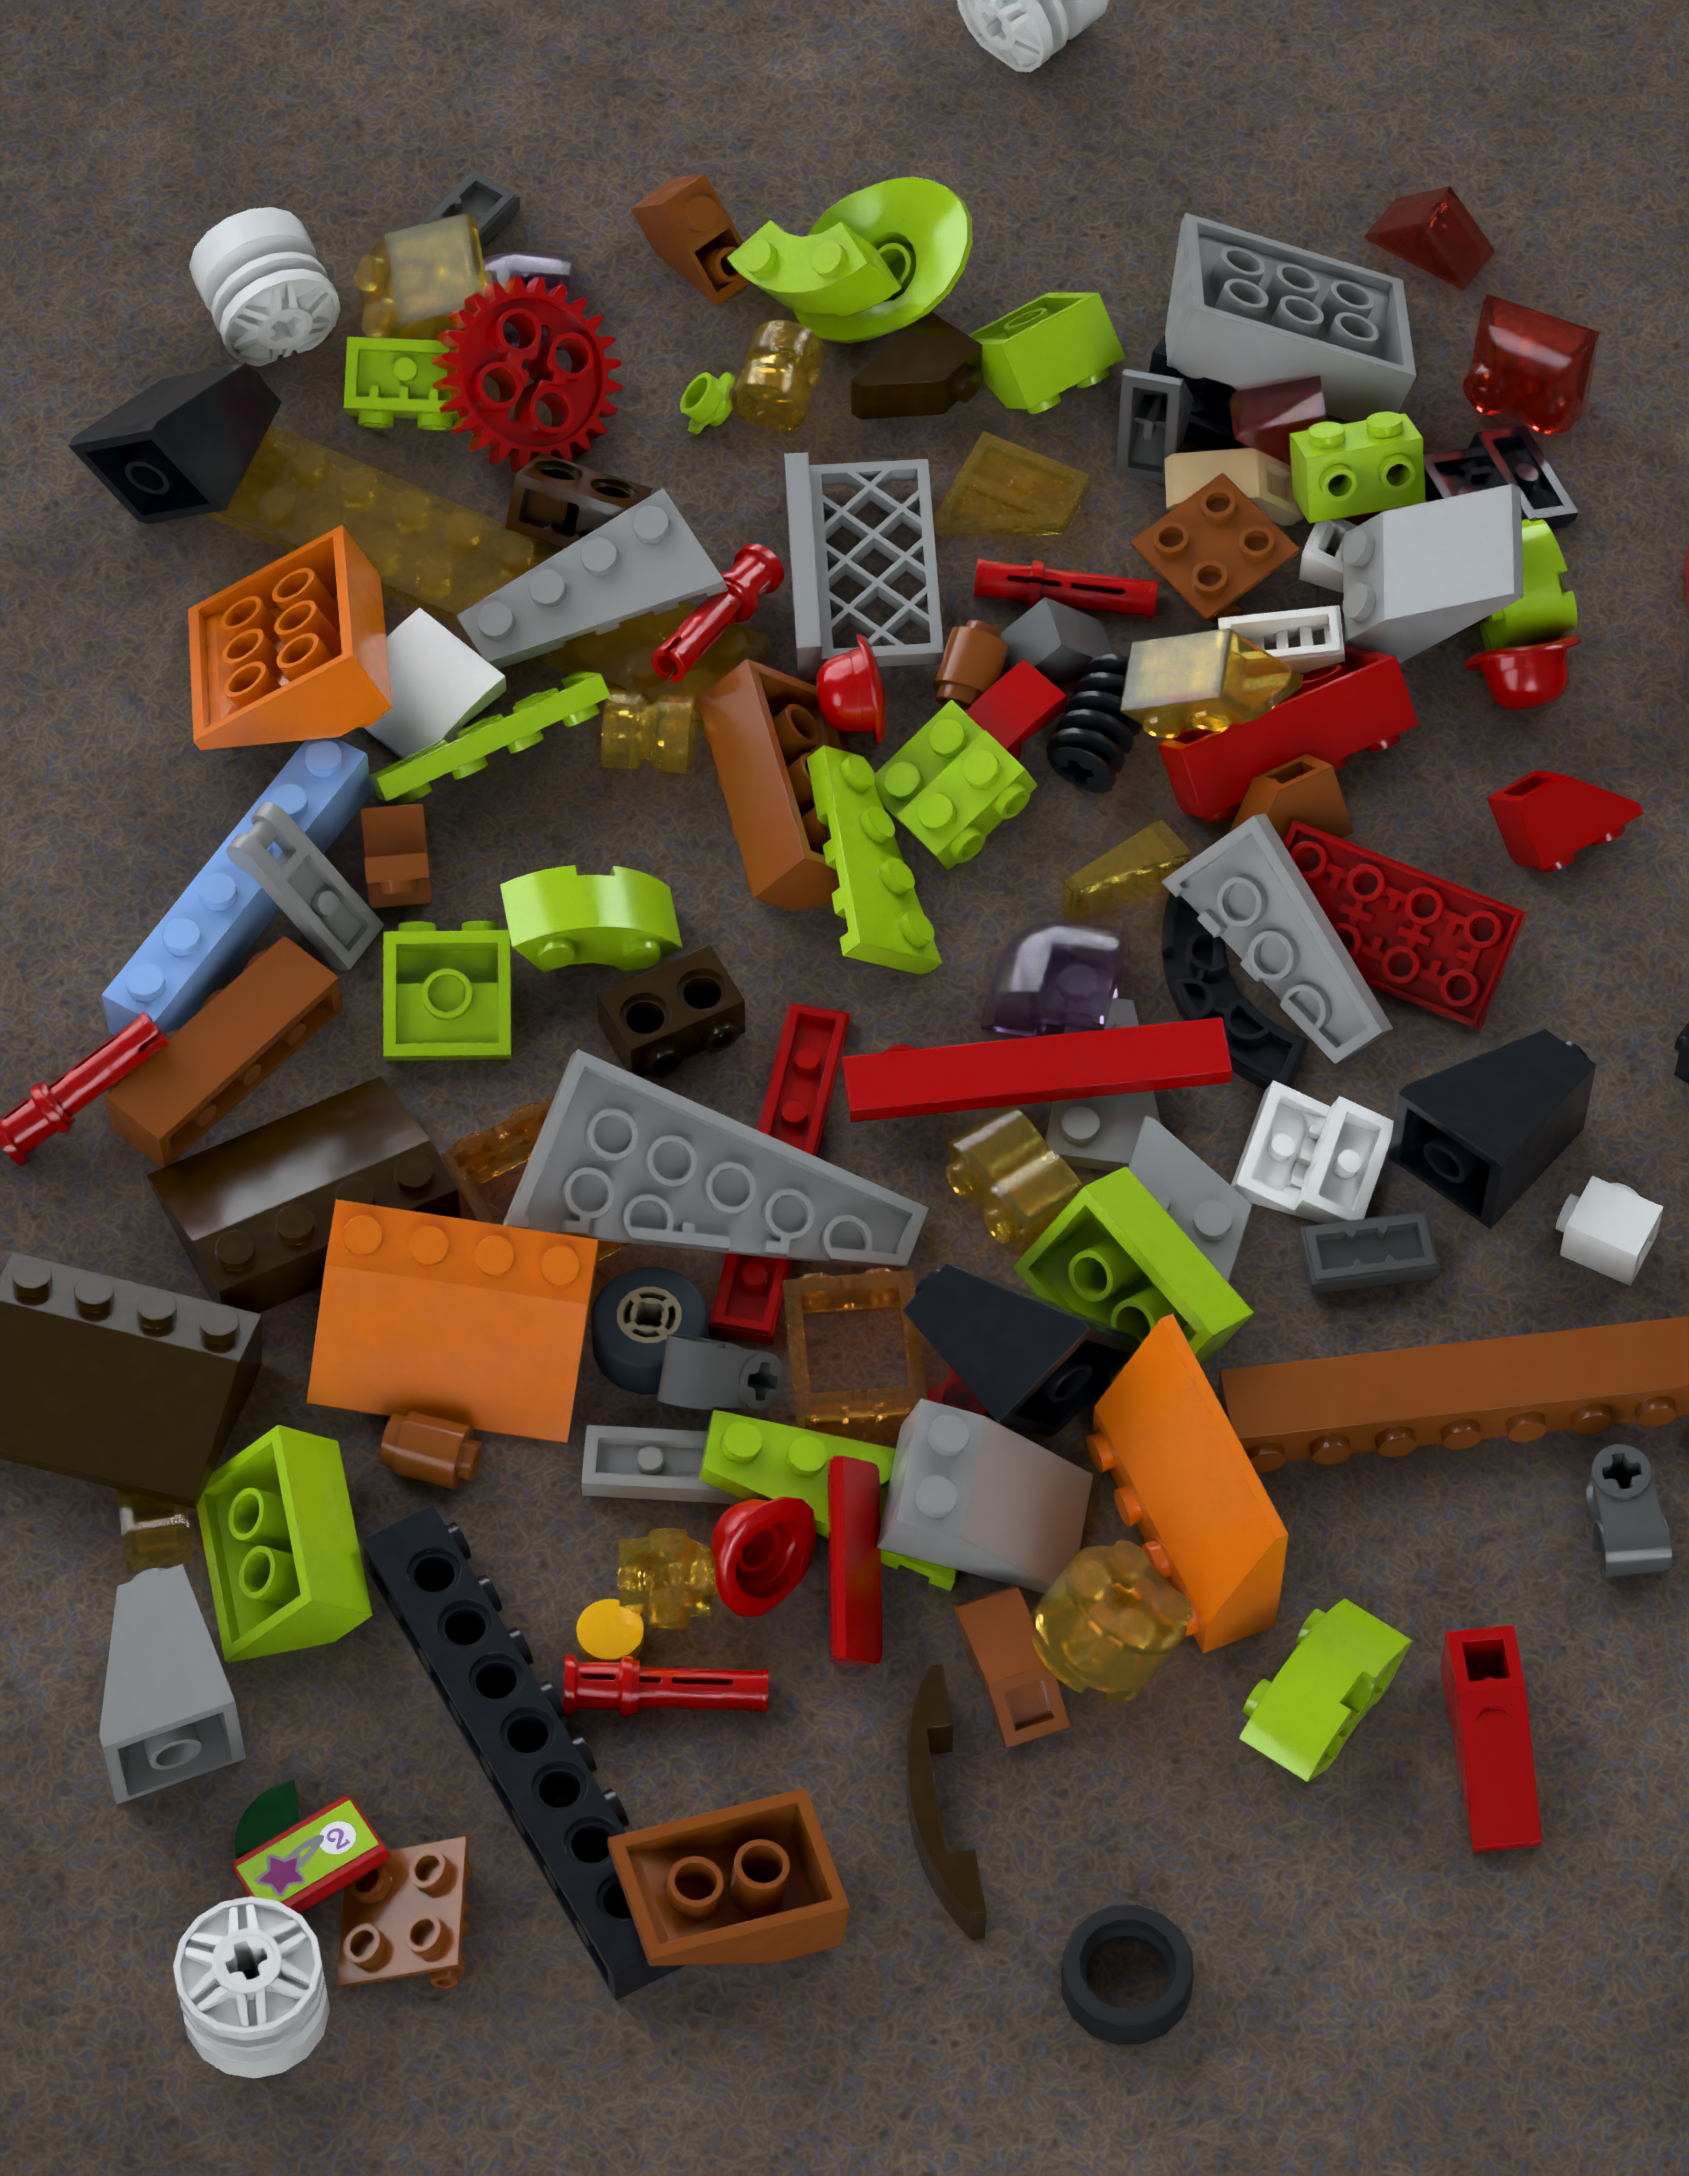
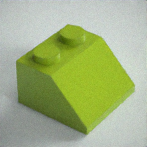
[968,292,1126,414]

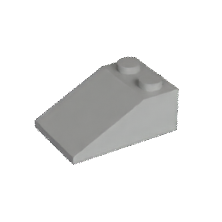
[1342,484,1523,664]
[876,1398,1093,1598]

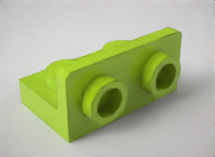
[344,337,460,431]

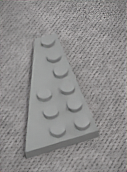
[503,1049,929,1270]

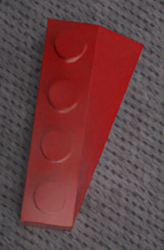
[1157,645,1419,822]

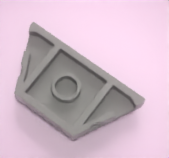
[1128,1116,1252,1283]

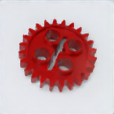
[432,276,622,471]

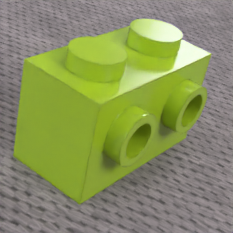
[1289,412,1426,524]

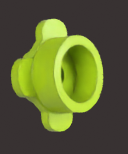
[680,372,735,435]

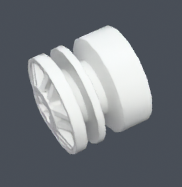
[957,0,1109,72]
[189,207,341,367]
[173,1896,330,2078]

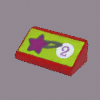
[232,1796,390,1914]

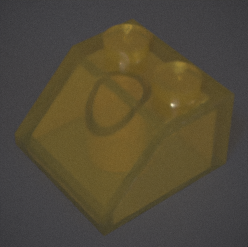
[355,213,487,341]
[1120,628,1303,738]

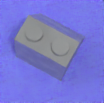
[99,1564,246,1804]

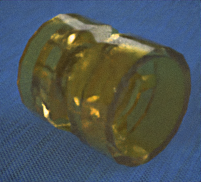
[731,320,827,433]
[601,689,697,776]

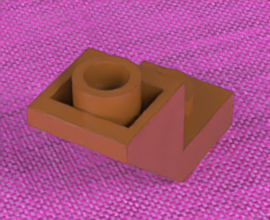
[953,1585,1071,1748]

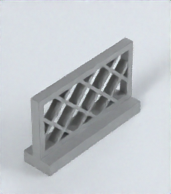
[784,452,944,680]

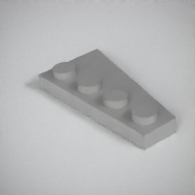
[456,488,728,670]
[1161,813,1393,1064]

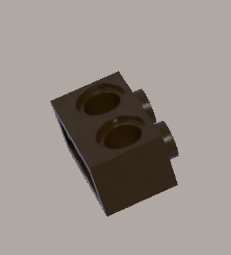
[505,453,652,548]
[597,945,746,1078]

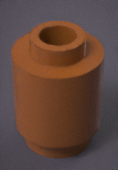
[934,620,1010,712]
[380,1411,483,1490]

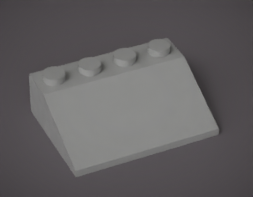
[1165,213,1416,423]

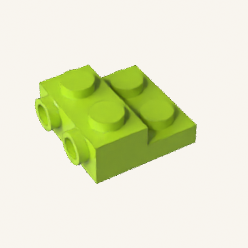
[874,699,1038,870]
[383,921,513,1061]

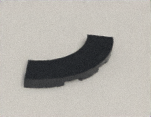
[1161,892,1309,1090]

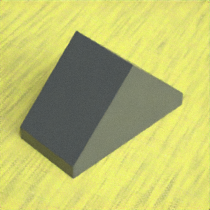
[1116,369,1194,484]
[1000,597,1113,686]

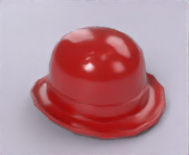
[816,634,886,745]
[1464,634,1581,711]
[710,1496,817,1617]

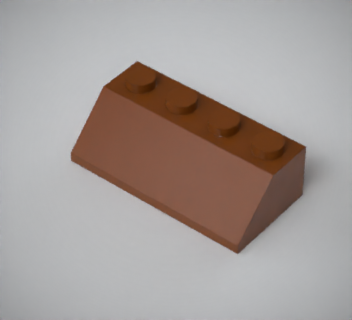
[697,659,850,912]

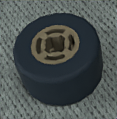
[591,1266,708,1395]

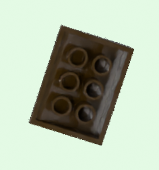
[147,1076,461,1314]
[0,1252,262,1509]

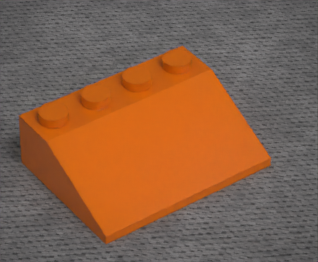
[188,525,393,750]
[306,1199,598,1444]
[1086,1314,1289,1654]

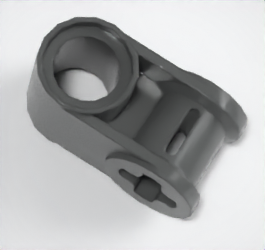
[657,1334,785,1411]
[1586,1444,1672,1580]

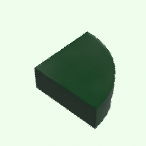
[235,1780,301,1860]

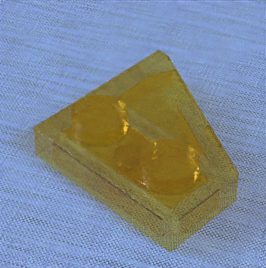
[933,431,1091,536]

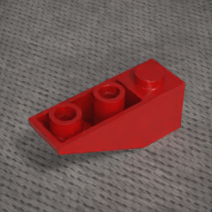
[1439,1625,1542,1853]

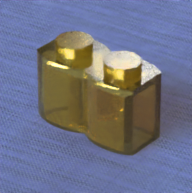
[946,1105,1084,1255]

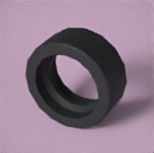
[1061,1905,1194,2044]

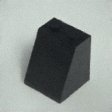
[68,362,282,524]
[1388,1029,1596,1229]
[903,1263,1142,1437]

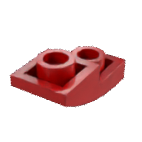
[965,659,1067,761]

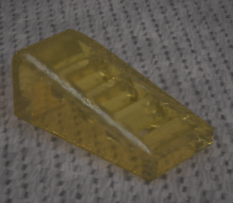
[1061,820,1191,921]
[116,1489,193,1571]

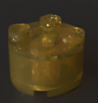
[1030,1540,1194,1703]

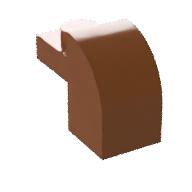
[360,803,432,908]

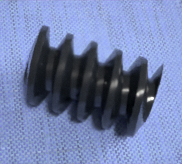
[1046,654,1157,794]

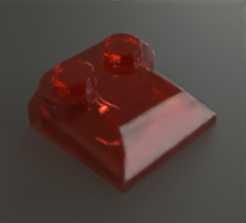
[1462,294,1600,434]

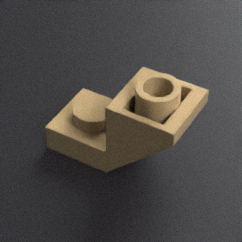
[1164,447,1304,526]

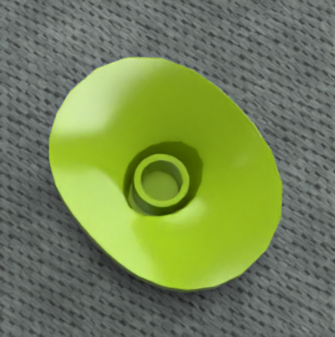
[794,177,973,343]

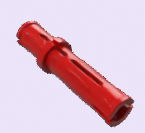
[974,558,1158,619]

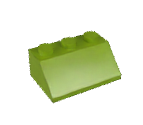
[1013,1166,1254,1382]
[196,1425,373,1663]

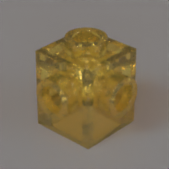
[617,1528,718,1629]

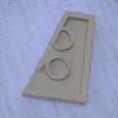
[1043,992,1161,1171]

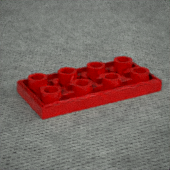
[1284,820,1528,1030]

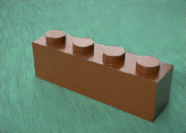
[104,935,343,1168]

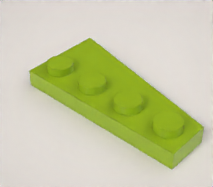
[368,671,611,805]
[807,745,942,975]
[699,1409,956,1591]

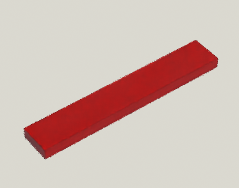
[709,1002,851,1345]
[842,1017,1232,1123]

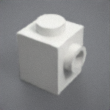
[1555,1176,1664,1286]

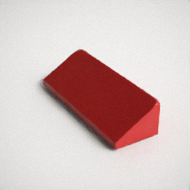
[827,1456,883,1665]

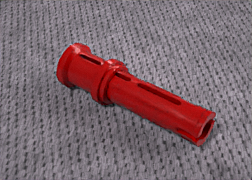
[651,544,785,683]
[0,1011,170,1167]
[563,1654,769,1718]

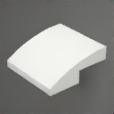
[364,608,506,759]
[1231,1080,1394,1224]

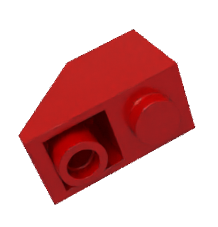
[1487,770,1643,873]

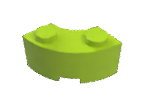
[727,220,902,317]
[500,865,683,973]
[1239,1598,1413,1782]

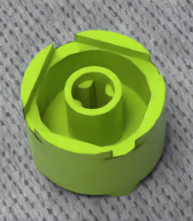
[1480,517,1578,651]

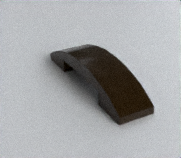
[906,1664,986,1940]

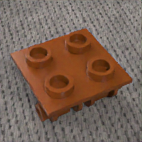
[1130,473,1300,623]
[337,1836,472,1988]

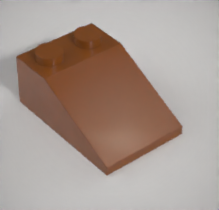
[607,1788,850,1966]

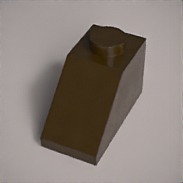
[851,311,983,420]

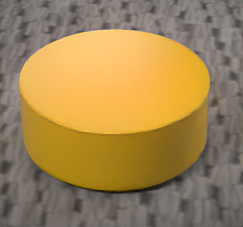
[576,1599,644,1663]

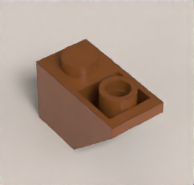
[630,174,751,306]
[1228,754,1354,844]

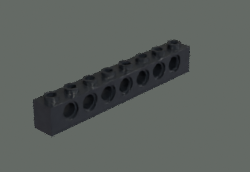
[361,1505,685,2001]

